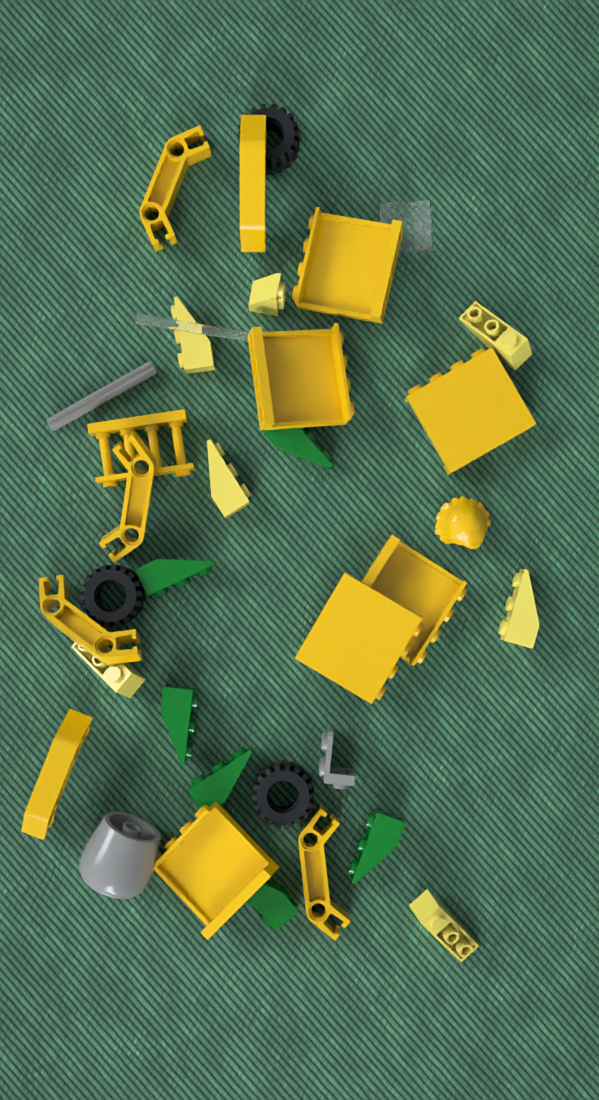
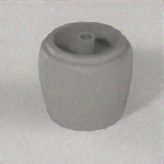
[79,811,161,900]

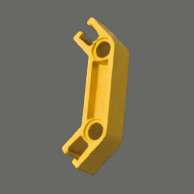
[240,115,267,252]
[139,125,211,252]
[99,431,156,563]
[39,575,142,665]
[21,709,93,840]
[298,804,351,941]

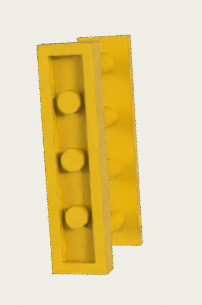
[87,409,196,488]

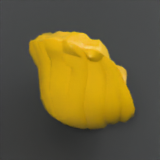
[435,496,490,549]

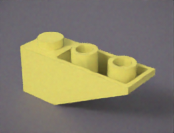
[248,273,286,316]
[171,297,215,374]
[459,301,532,371]
[207,439,252,518]
[498,569,540,649]
[72,642,146,698]
[409,889,479,962]

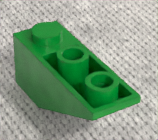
[262,428,333,470]
[135,559,216,598]
[161,685,199,765]
[188,746,253,809]
[348,808,406,884]
[247,880,299,931]

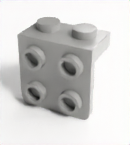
[318,727,355,789]

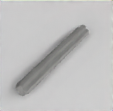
[47,362,157,431]

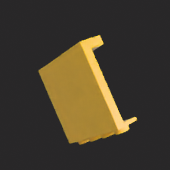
[292,207,404,324]
[247,323,354,431]
[405,348,536,475]
[361,535,467,666]
[295,572,424,704]
[154,801,279,940]

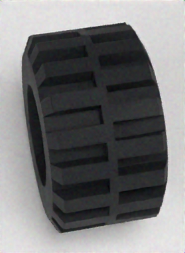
[238,104,299,175]
[79,565,146,627]
[252,761,314,828]

